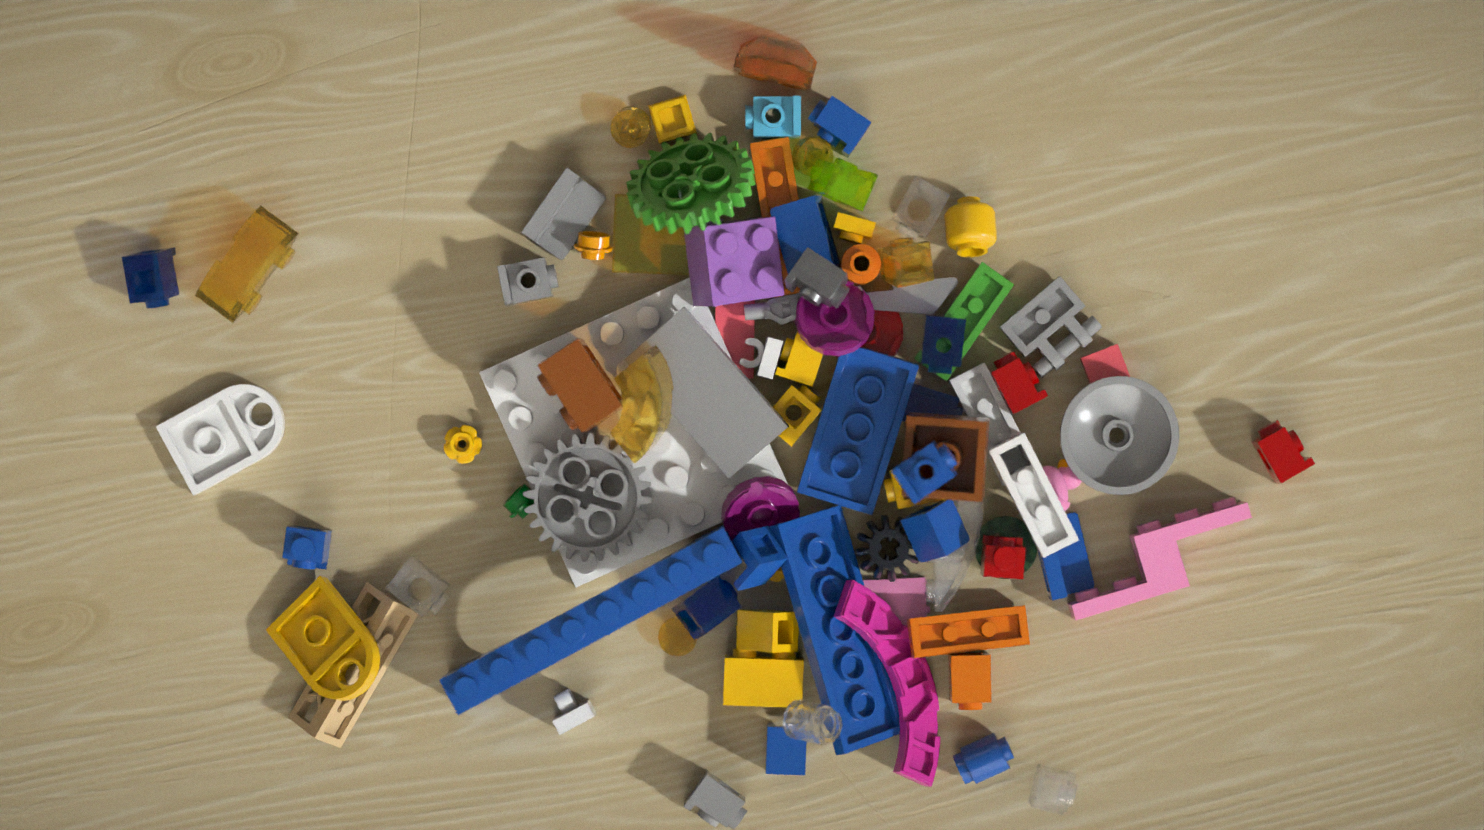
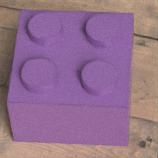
[684,217,785,307]

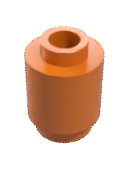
[840,244,881,285]

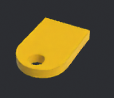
[266,576,380,701]

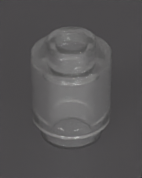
[783,700,842,745]

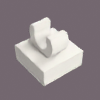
[739,337,783,380]
[552,688,596,735]

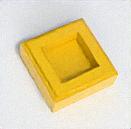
[648,95,697,144]

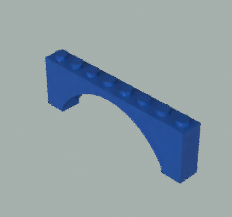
[439,525,742,715]

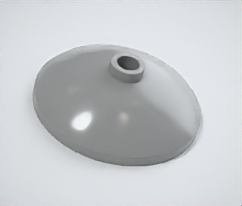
[1060,376,1179,495]

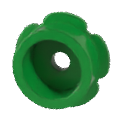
[503,483,534,519]

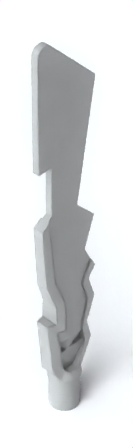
[744,277,958,325]

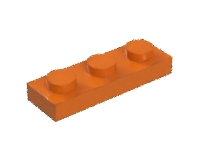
[907,605,1030,659]

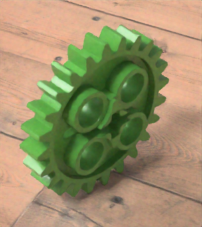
[626,133,756,234]

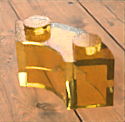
[195,205,299,323]
[610,345,674,464]

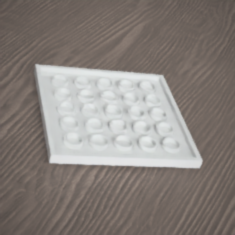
[479,277,788,587]

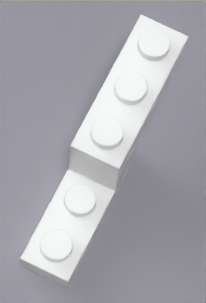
[949,362,1079,558]

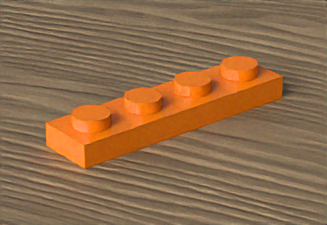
[750,137,801,298]

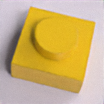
[833,212,876,244]

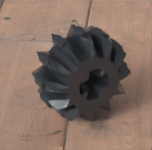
[855,515,919,582]

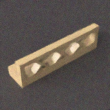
[288,582,420,748]

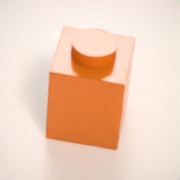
[948,652,992,710]

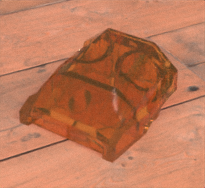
[734,34,817,90]

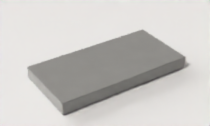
[624,307,789,478]

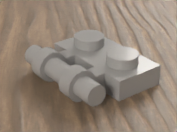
[999,276,1102,378]

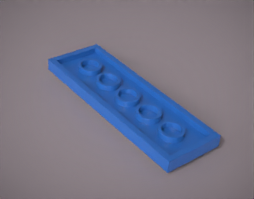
[769,505,900,755]

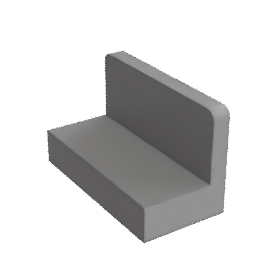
[522,168,606,260]

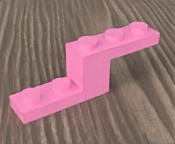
[1068,497,1252,620]

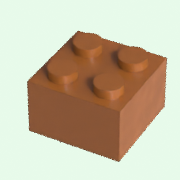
[537,338,627,433]
[901,412,990,502]

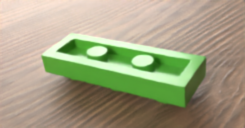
[914,262,1014,381]

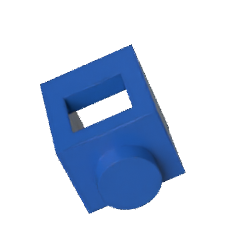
[808,96,871,158]
[891,440,958,504]
[282,525,332,570]

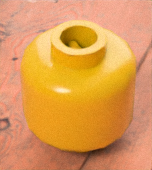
[944,196,997,257]

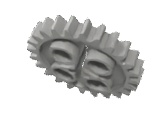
[523,433,653,562]

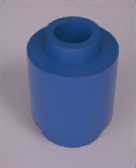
[953,733,1014,784]

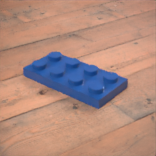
[797,346,919,515]

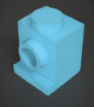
[745,96,801,139]

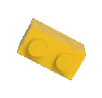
[723,648,804,708]

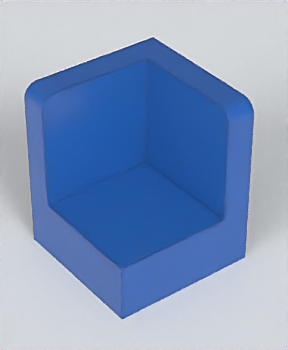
[900,499,970,563]
[732,526,788,591]
[765,723,807,775]

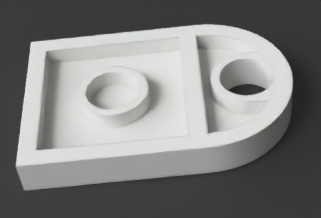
[156,384,285,496]

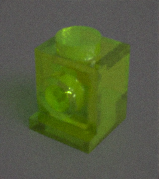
[807,158,878,212]

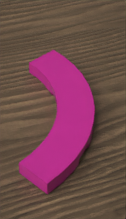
[834,580,941,787]

